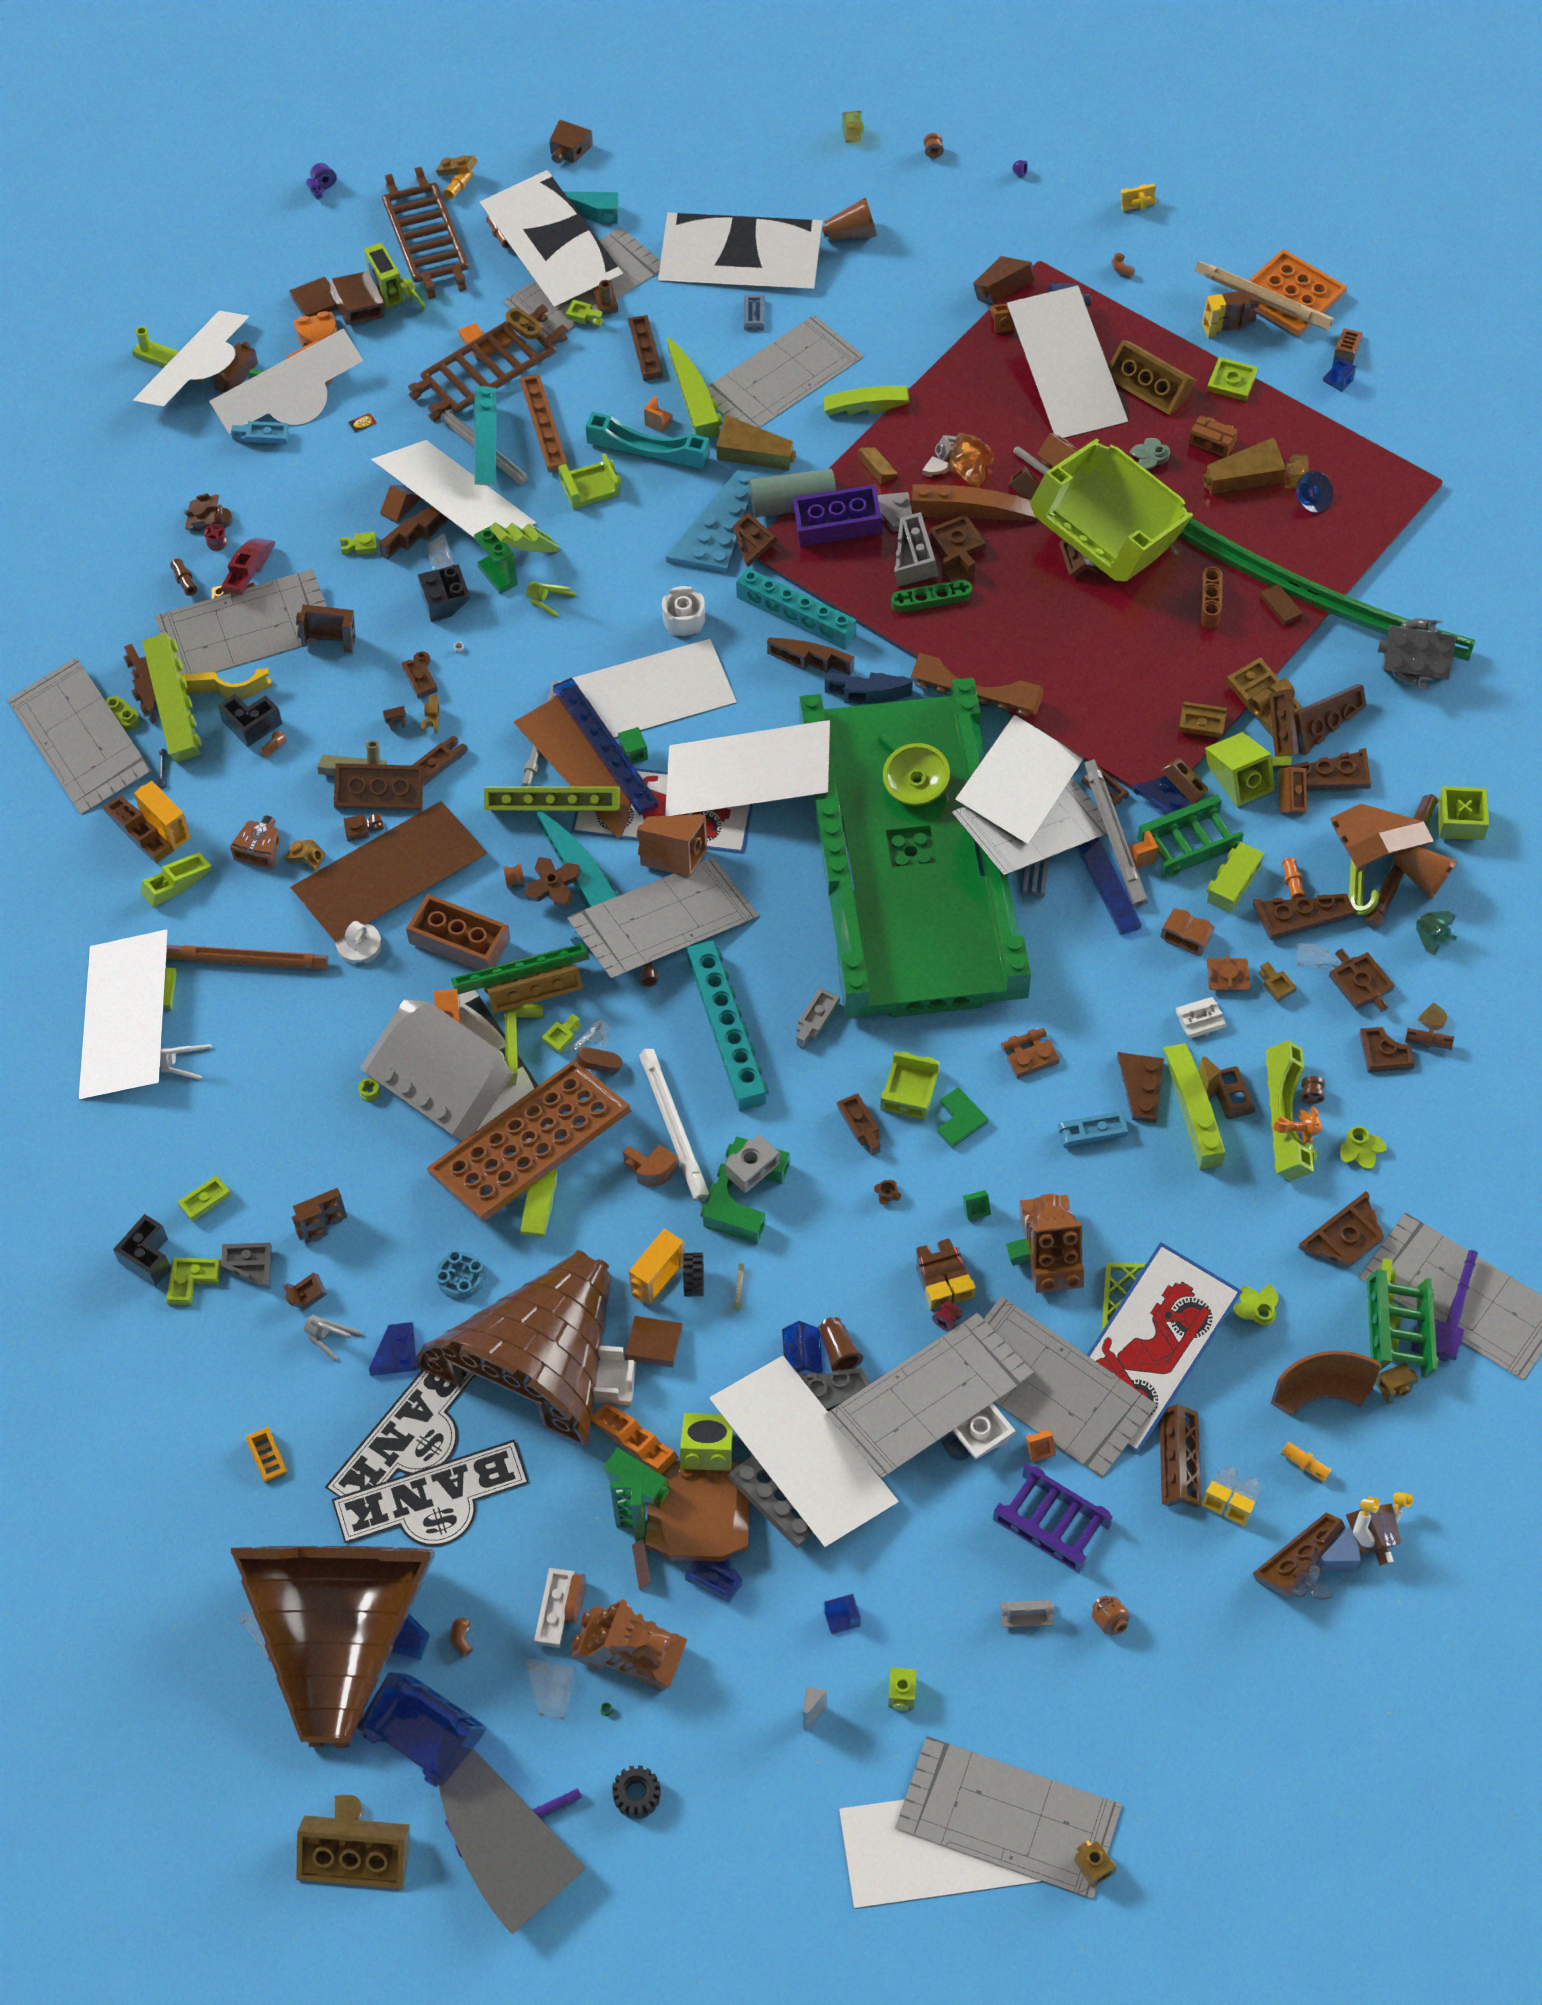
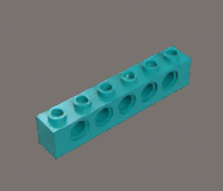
[736,568,857,650]

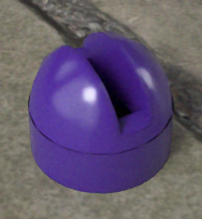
[1012,160,1028,176]

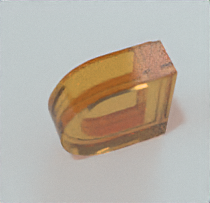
[1418,1002,1447,1030]
[335,1795,363,1820]

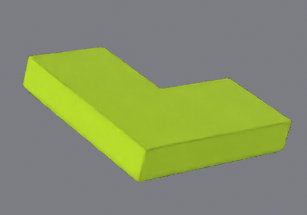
[166,1257,222,1306]

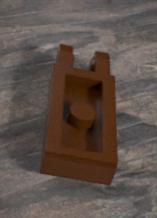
[413,736,468,785]

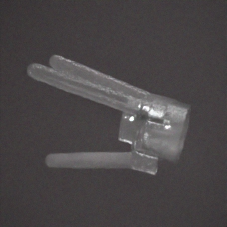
[566,1019,611,1072]

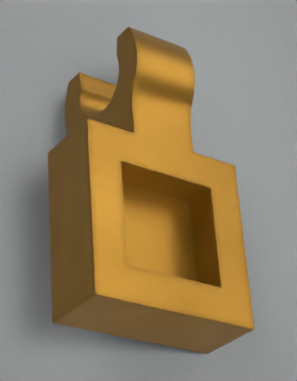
[421,695,440,734]
[1258,961,1297,1002]

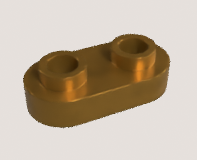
[506,308,541,340]

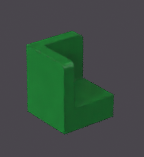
[618,727,648,766]

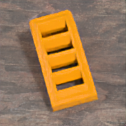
[245,1426,288,1483]

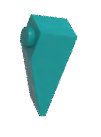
[563,191,619,223]

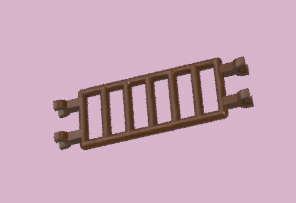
[382,166,469,299]
[408,304,568,422]

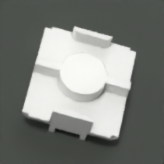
[1175,997,1226,1038]

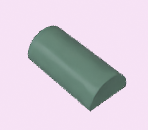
[748,469,836,518]

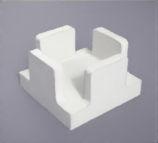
[593,1346,637,1406]

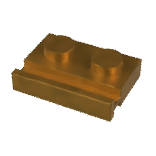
[1179,702,1227,738]

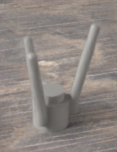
[304,1315,363,1361]

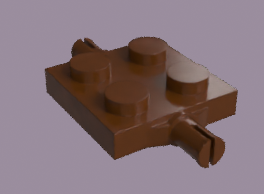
[1329,948,1395,1012]

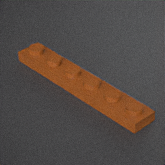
[520,374,568,473]

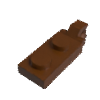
[837,1093,881,1156]

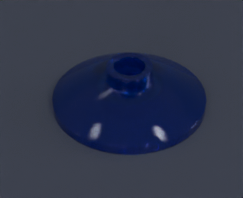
[1296,471,1333,513]

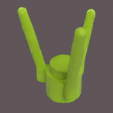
[526,581,576,617]

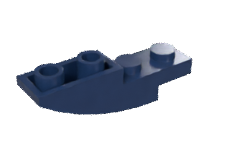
[825,672,913,704]

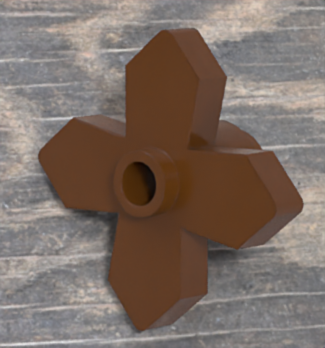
[525,857,582,908]

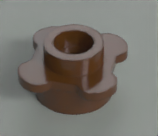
[874,1180,901,1205]

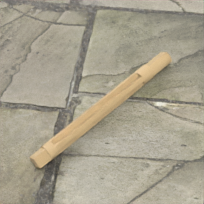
[1194,261,1334,331]

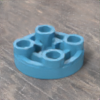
[436,1250,485,1299]

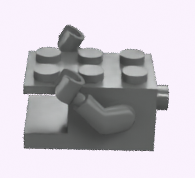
[1378,618,1457,690]

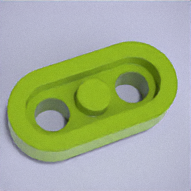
[105,696,140,731]

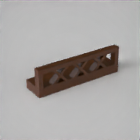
[1160,1404,1201,1508]

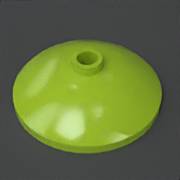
[883,743,950,806]

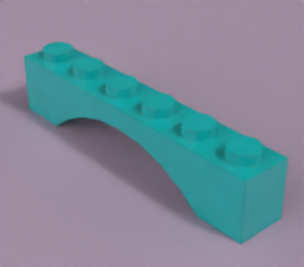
[585,412,710,470]

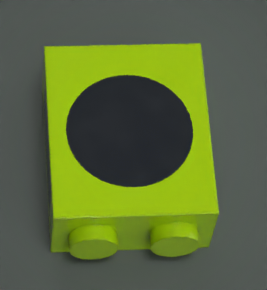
[363,242,404,308]
[680,1413,734,1471]

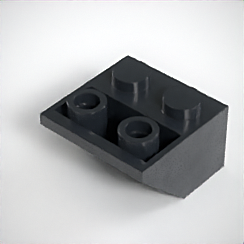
[418,564,470,622]

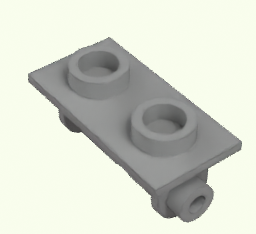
[1000,1600,1054,1628]

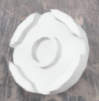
[335,921,381,965]

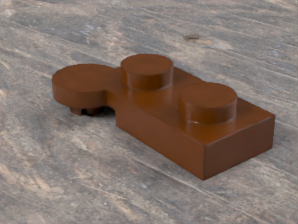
[401,651,438,699]

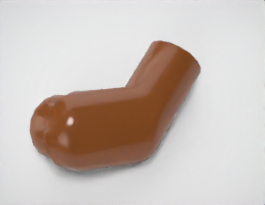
[260,730,286,758]
[450,1617,473,1657]

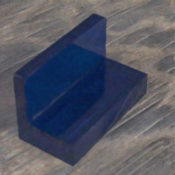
[782,1321,823,1374]

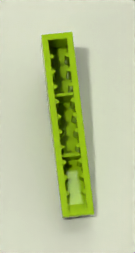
[666,338,722,438]
[1163,1043,1225,1170]

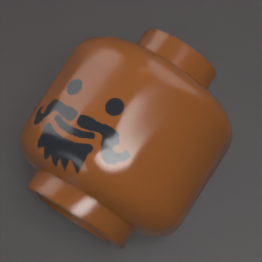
[1091,1596,1130,1635]

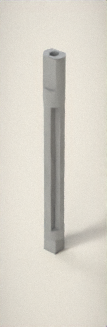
[1084,759,1148,907]

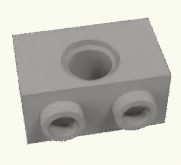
[725,1134,780,1193]

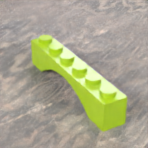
[1266,1040,1314,1181]

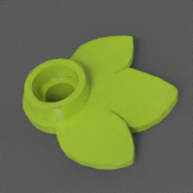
[398,277,425,312]
[1340,1126,1387,1170]
[1232,1284,1279,1326]

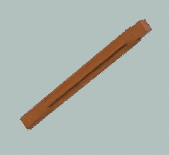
[166,945,328,970]

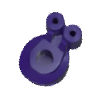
[306,163,337,199]

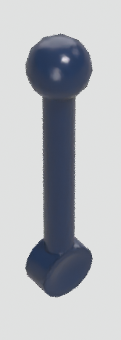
[157,749,168,789]

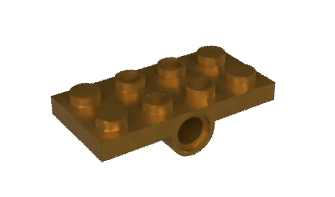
[1225,658,1303,738]

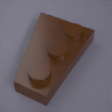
[1117,1052,1164,1123]

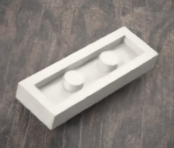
[534,1568,575,1648]

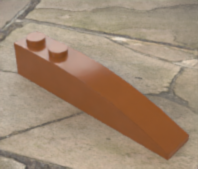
[912,484,1037,521]

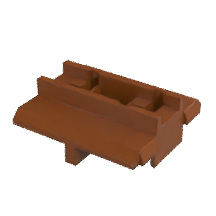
[1207,955,1250,990]

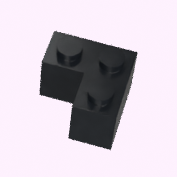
[218,694,282,747]
[113,1214,171,1287]

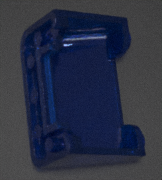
[357,1672,487,1787]

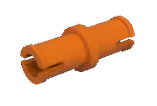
[1282,857,1306,899]

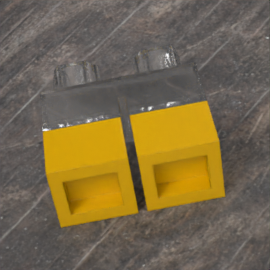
[1201,1465,1260,1527]

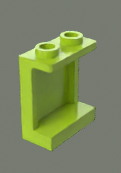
[558,453,622,509]
[880,1051,940,1120]

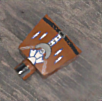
[230,815,280,869]

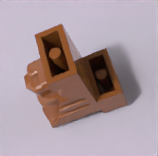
[1020,1193,1084,1293]
[571,1599,687,1692]

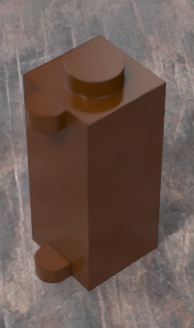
[212,341,258,392]

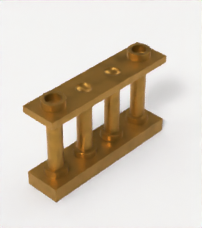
[479,946,583,1013]

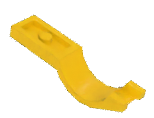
[181,668,272,699]

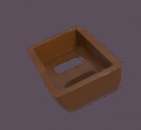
[1161,758,1208,804]
[1216,1066,1255,1119]

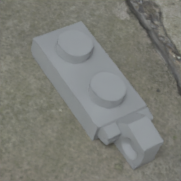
[796,988,840,1048]

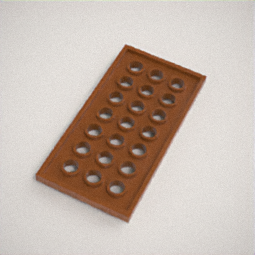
[427,1060,632,1222]

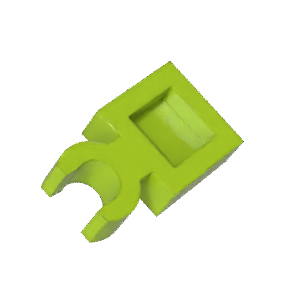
[340,532,377,555]

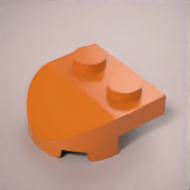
[293,311,338,346]

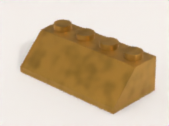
[1108,340,1197,415]
[296,1815,410,1889]

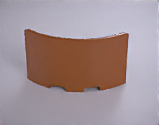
[1270,1351,1382,1417]

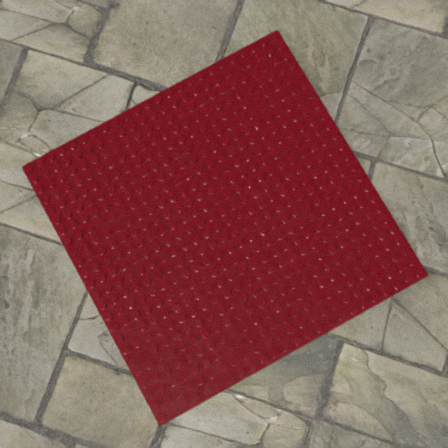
[757,261,1443,805]

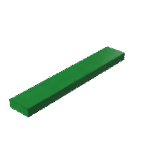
[451,943,590,994]

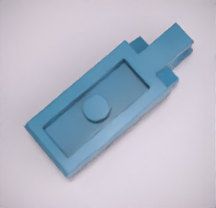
[231,421,290,444]

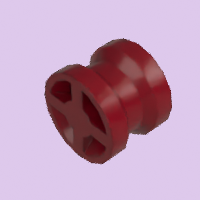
[204,524,228,551]
[932,1301,963,1331]

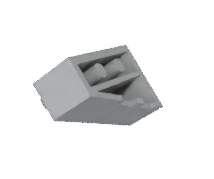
[894,512,939,587]

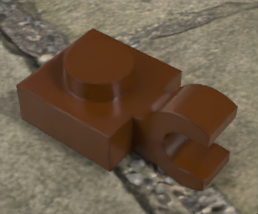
[343,813,384,841]

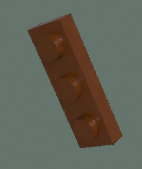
[1269,689,1299,757]

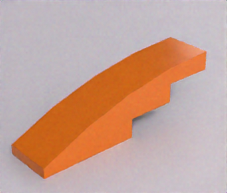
[590,1402,679,1475]

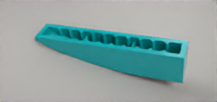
[473,386,496,486]
[537,810,620,909]

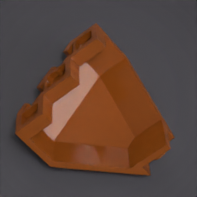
[1330,803,1434,872]

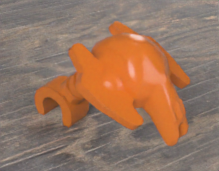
[1273,1106,1322,1143]

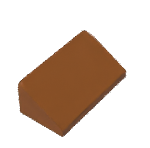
[1278,767,1307,813]

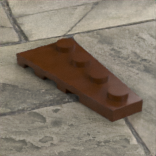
[1253,894,1355,940]

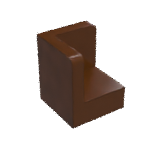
[1009,466,1040,500]
[942,549,976,582]

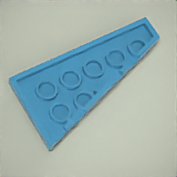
[666,470,757,573]

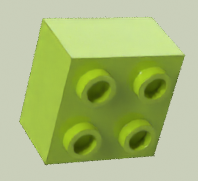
[1437,786,1489,840]

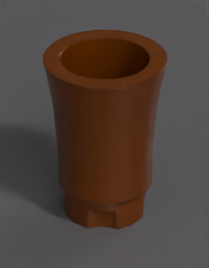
[818,1317,864,1371]

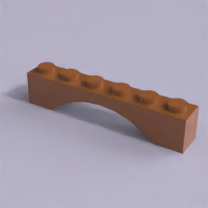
[911,653,1044,717]

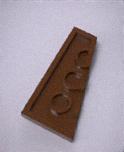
[1295,684,1366,755]
[1280,748,1371,790]
[1252,1512,1346,1597]

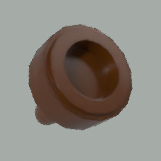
[214,504,232,528]

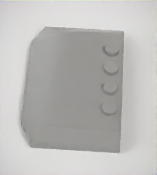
[360,999,513,1141]

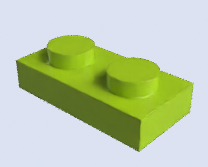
[177,1175,232,1222]

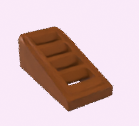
[1333,328,1363,364]

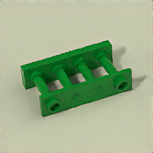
[1137,795,1244,878]
[1367,1269,1439,1379]

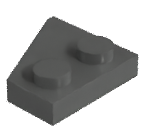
[221,1242,272,1289]

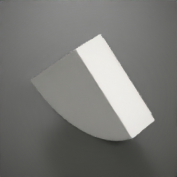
[922,456,951,477]

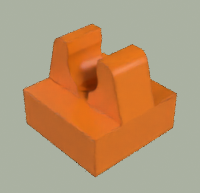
[1026,1430,1056,1462]

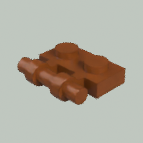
[1001,1028,1060,1078]

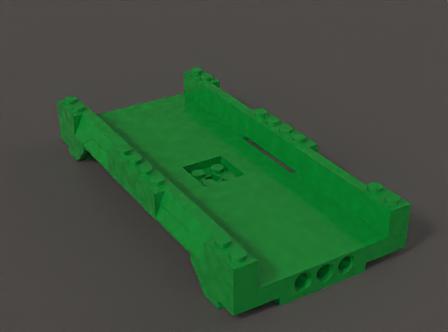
[799,678,1031,1018]

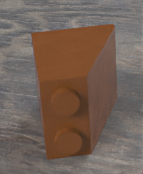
[636,815,707,877]

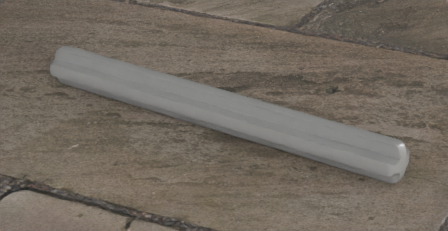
[441,410,528,485]

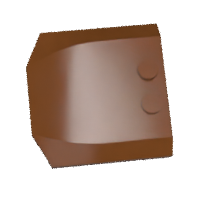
[645,1461,750,1562]

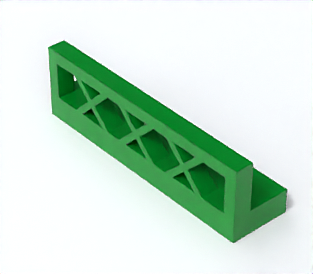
[610,1481,646,1544]

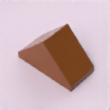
[380,485,421,523]

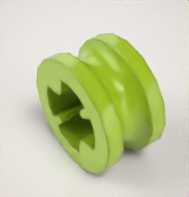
[358,1078,380,1101]

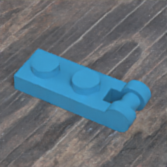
[1058,1111,1128,1149]

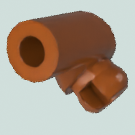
[1112,253,1135,278]

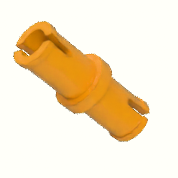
[443,171,474,200]
[1280,1441,1332,1483]

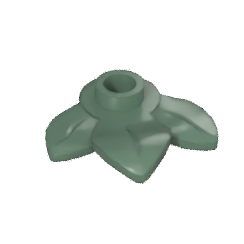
[1130,438,1171,470]

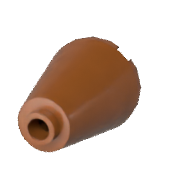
[822,198,877,241]
[1391,847,1457,899]

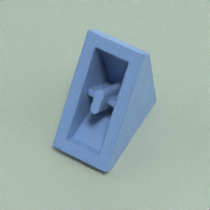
[1317,1527,1361,1570]

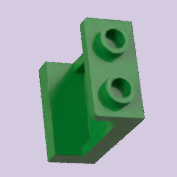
[474,526,518,594]

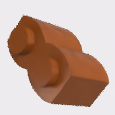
[1160,908,1215,956]

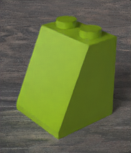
[1205,732,1275,807]

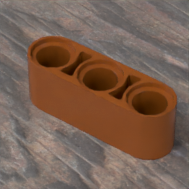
[1200,567,1222,628]

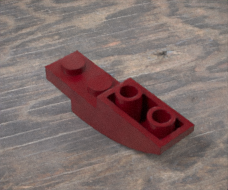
[221,538,275,595]

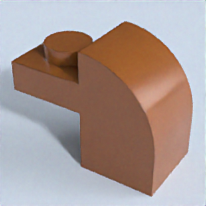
[623,1144,679,1187]

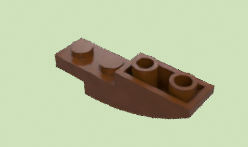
[123,644,159,724]

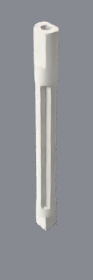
[639,1049,709,1201]

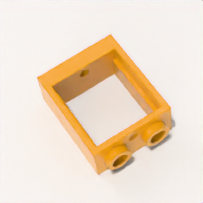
[134,781,191,850]
[629,1229,685,1305]

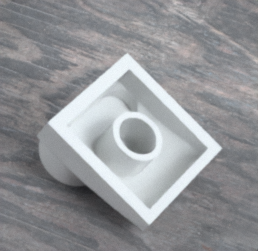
[952,1403,1016,1460]

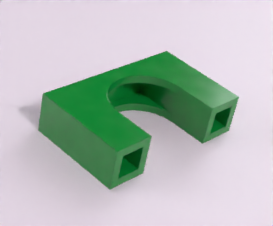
[700,1136,790,1244]

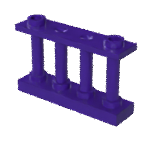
[993,1463,1113,1574]

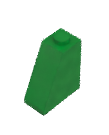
[603,1447,670,1507]

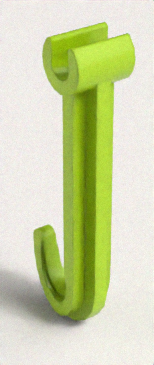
[1349,858,1379,916]

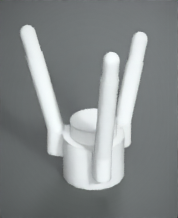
[159,1044,212,1080]

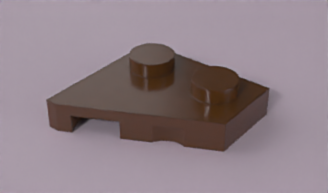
[733,512,777,567]

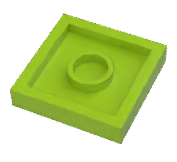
[1207,357,1258,401]

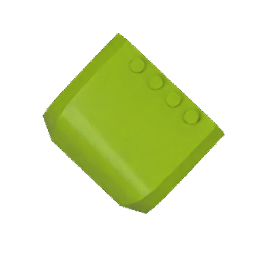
[1030,439,1193,581]

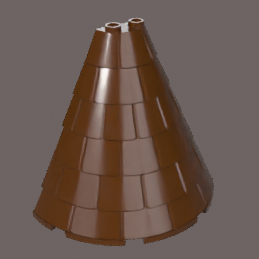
[416,1250,612,1447]
[231,1546,435,1748]

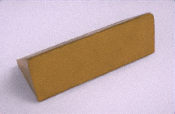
[858,448,898,484]
[1198,1056,1221,1100]

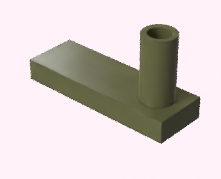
[318,740,387,776]

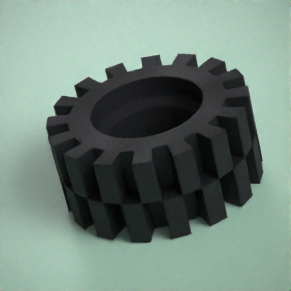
[683,1252,704,1297]
[612,1765,661,1819]

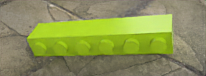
[142,633,202,763]
[484,786,620,811]

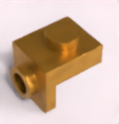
[285,840,325,870]

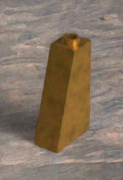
[716,416,796,470]
[1203,438,1286,494]

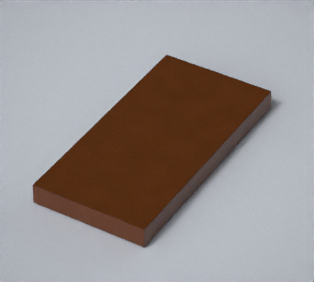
[334,763,424,811]

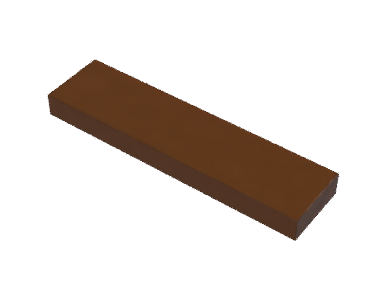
[628,315,663,381]

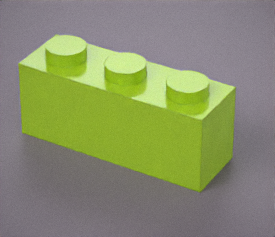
[1206,842,1264,914]

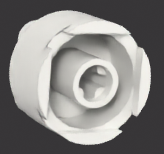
[662,586,705,636]

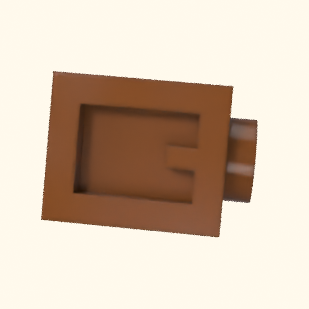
[990,304,1015,333]

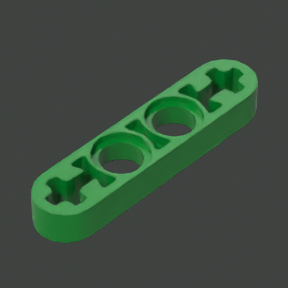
[891,580,972,613]

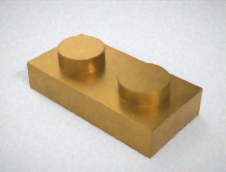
[435,155,478,177]

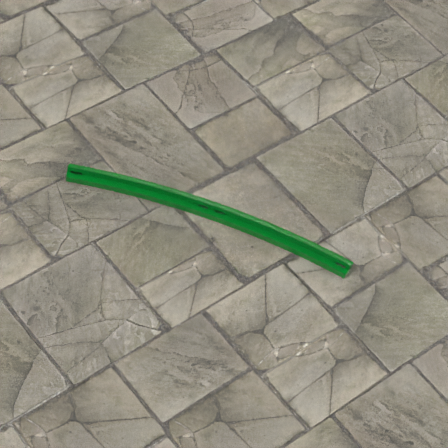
[1179,518,1475,661]

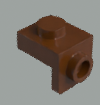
[283,1272,327,1310]

